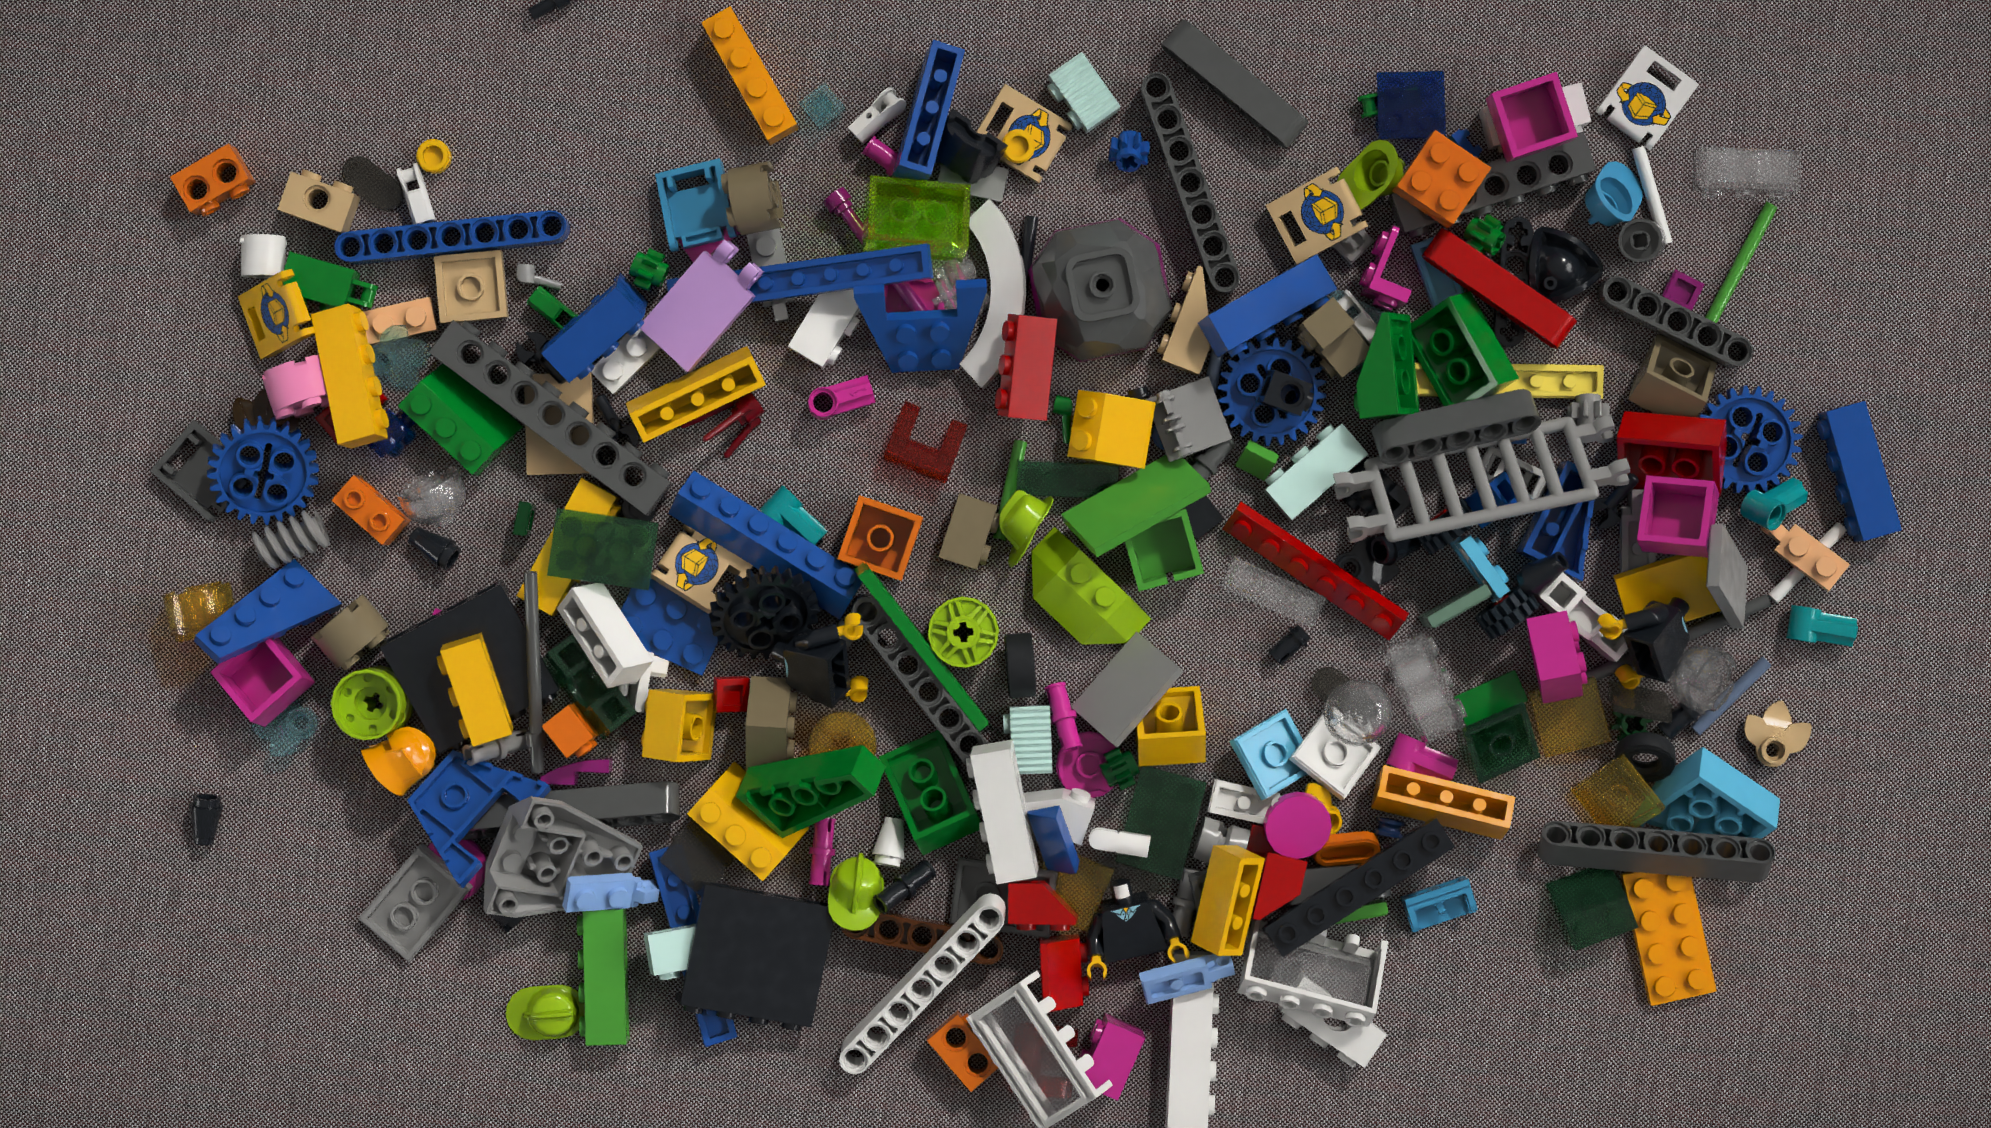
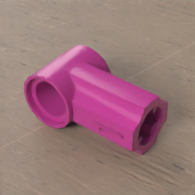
[808,375,876,420]
[1386,732,1459,781]

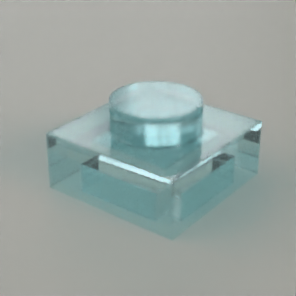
[799,82,846,131]

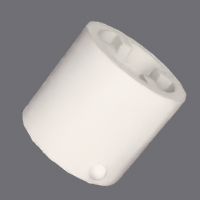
[239,234,287,279]

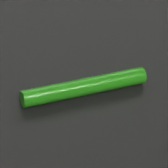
[993,440,1027,540]

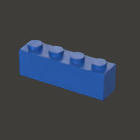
[892,40,965,185]
[1198,254,1337,358]
[1816,401,1902,542]

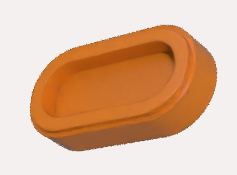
[1313,831,1380,866]

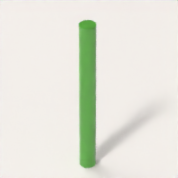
[1705,202,1777,323]

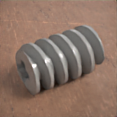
[252,510,330,569]

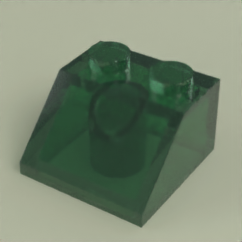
[1457,702,1541,784]
[1545,868,1638,951]

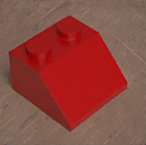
[1039,934,1089,1012]

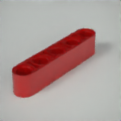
[1422,228,1577,350]

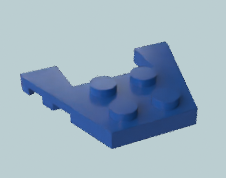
[853,279,987,373]
[407,750,551,889]

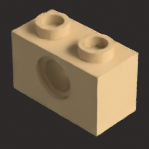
[277,169,361,234]

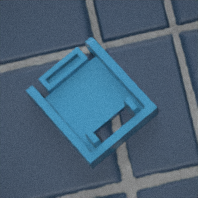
[655,158,737,252]

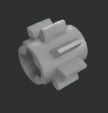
[1567,393,1610,426]

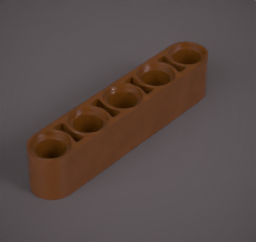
[841,912,1003,965]

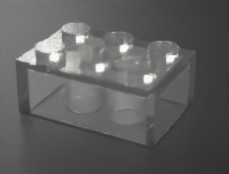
[1379,632,1467,743]

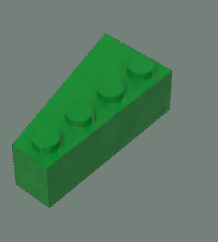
[736,745,886,838]

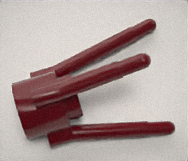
[680,392,765,458]

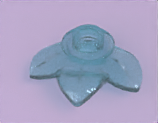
[372,325,431,389]
[251,699,319,757]

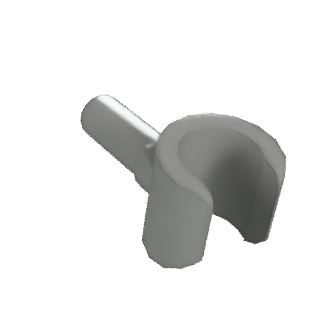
[516,264,562,291]

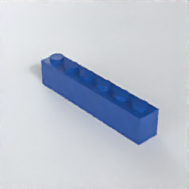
[668,470,863,620]

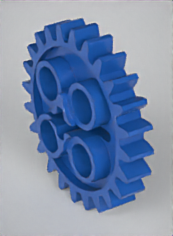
[1217,337,1326,446]
[1697,385,1803,494]
[207,416,319,525]

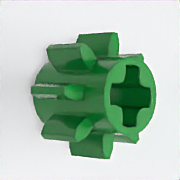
[1463,214,1506,256]
[629,248,670,291]

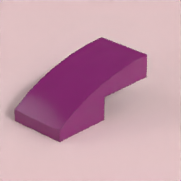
[541,758,613,785]

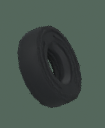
[1615,732,1676,783]

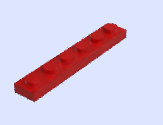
[1222,502,1409,641]

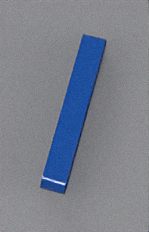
[334,210,570,265]

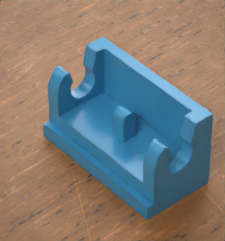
[1400,876,1478,932]

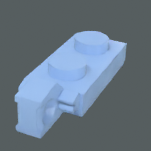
[562,873,660,913]
[1139,954,1235,1005]

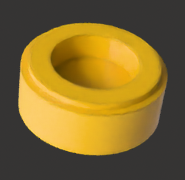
[1002,129,1035,164]
[416,139,452,174]

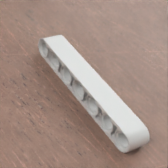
[839,893,1006,1074]

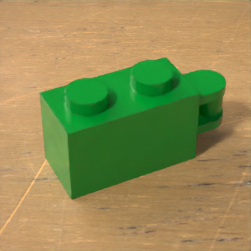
[283,251,378,311]

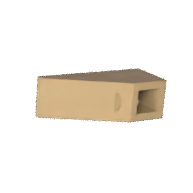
[1157,266,1211,376]

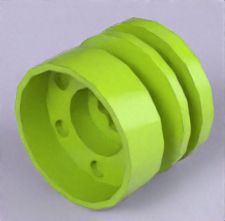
[928,596,999,668]
[331,665,414,740]

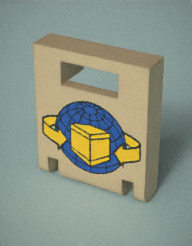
[976,84,1073,184]
[1265,167,1369,265]
[650,524,754,614]

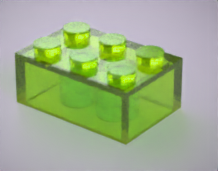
[862,175,971,262]

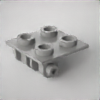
[1146,376,1232,462]

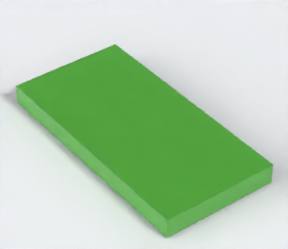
[1061,455,1211,557]

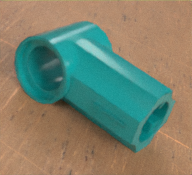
[1740,477,1808,531]
[760,485,828,545]
[1786,605,1858,647]

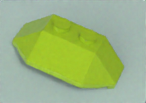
[1031,527,1151,645]

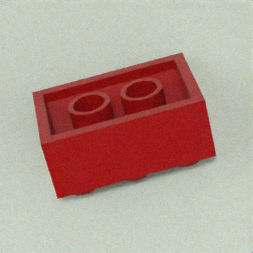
[995,314,1057,421]
[1617,411,1727,497]

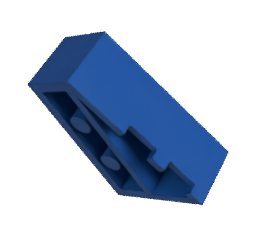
[541,272,648,383]
[1516,461,1595,582]

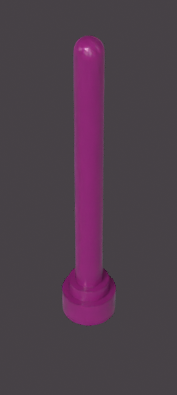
[823,187,928,311]

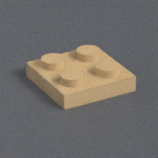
[434,250,509,324]

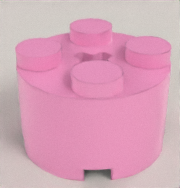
[262,355,329,420]

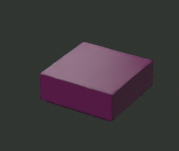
[1661,269,1705,311]

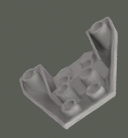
[483,796,643,918]

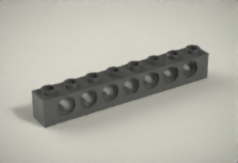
[429,320,673,516]

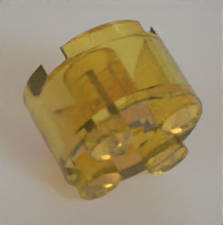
[162,581,235,642]
[809,710,877,756]

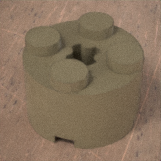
[721,161,784,235]
[310,594,390,671]

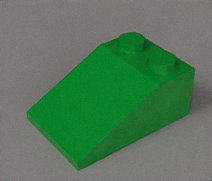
[1354,312,1420,420]
[879,730,981,855]

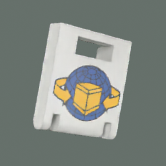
[1595,45,1699,151]

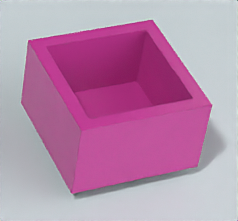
[1486,72,1578,163]
[1637,475,1719,558]
[1526,610,1588,704]
[210,638,315,727]
[1078,1013,1145,1101]

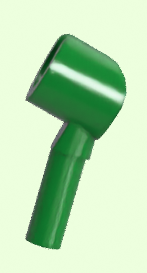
[1053,395,1073,443]

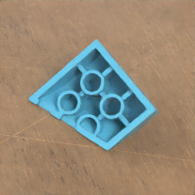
[1632,747,1780,839]

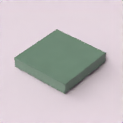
[1418,584,1492,628]

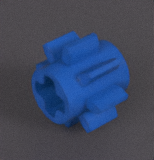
[1109,130,1150,172]

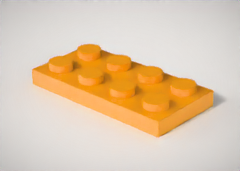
[1620,872,1717,1006]

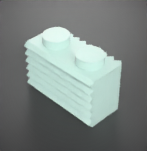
[1047,52,1121,133]
[1003,705,1053,774]

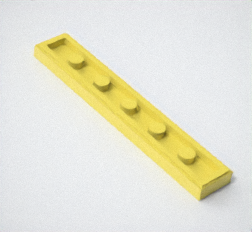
[1415,362,1604,399]

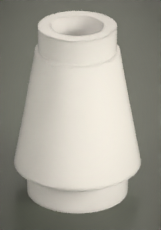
[872,817,905,868]

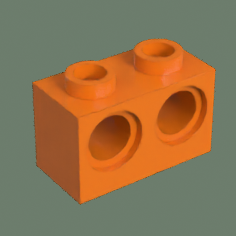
[170,143,256,217]
[331,475,411,545]
[541,703,601,758]
[927,1010,998,1092]

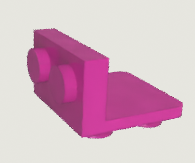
[1359,226,1412,312]

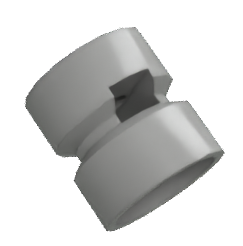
[1192,816,1250,863]

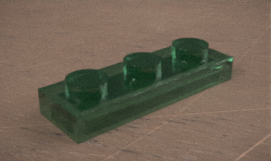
[1016,459,1119,498]

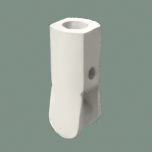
[847,87,907,145]
[396,162,436,225]
[1337,289,1377,347]
[1089,827,1151,858]

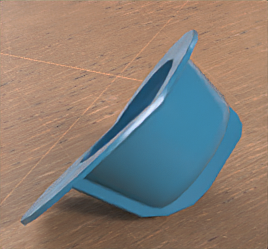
[1585,161,1643,226]

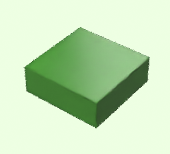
[1235,440,1279,481]

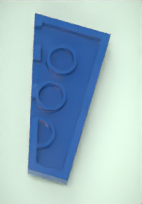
[194,559,342,664]

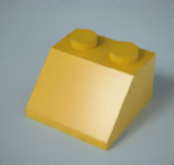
[1067,390,1156,469]
[1135,686,1206,767]
[641,689,716,762]

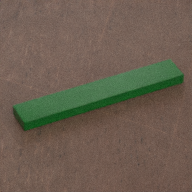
[854,562,989,732]

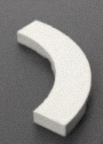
[960,199,1026,389]

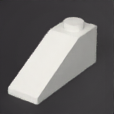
[1024,788,1096,845]

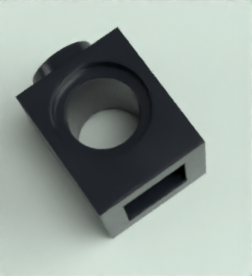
[1257,370,1314,416]

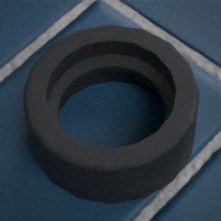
[1004,632,1036,698]

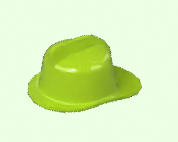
[1337,140,1406,210]
[999,490,1053,567]
[828,853,884,931]
[506,985,585,1040]

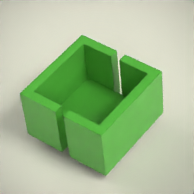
[1125,507,1204,592]

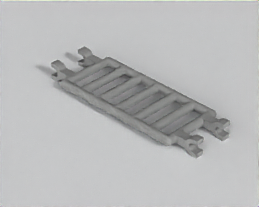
[1333,415,1630,543]

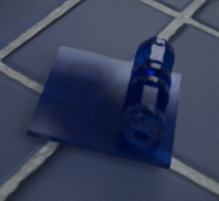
[1376,71,1446,139]

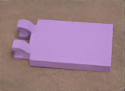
[640,240,764,372]

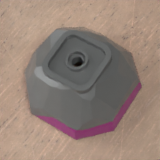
[1028,218,1172,363]

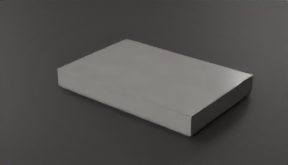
[1706,524,1748,629]
[1071,632,1184,748]
[358,843,474,962]

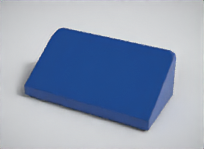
[1027,805,1080,874]

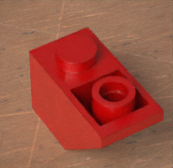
[1251,852,1308,921]
[1008,880,1078,931]

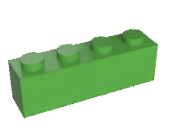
[577,908,630,1046]

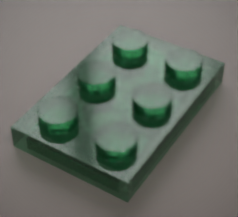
[547,508,659,590]
[1115,766,1207,880]

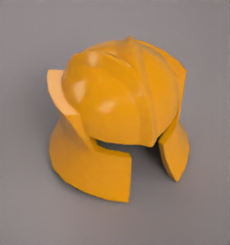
[361,727,436,796]

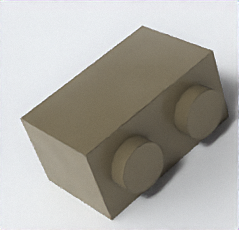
[938,493,999,570]

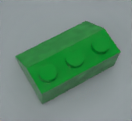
[1411,291,1519,406]
[398,364,524,476]

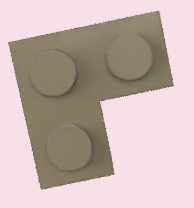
[1296,297,1369,380]
[745,676,798,771]

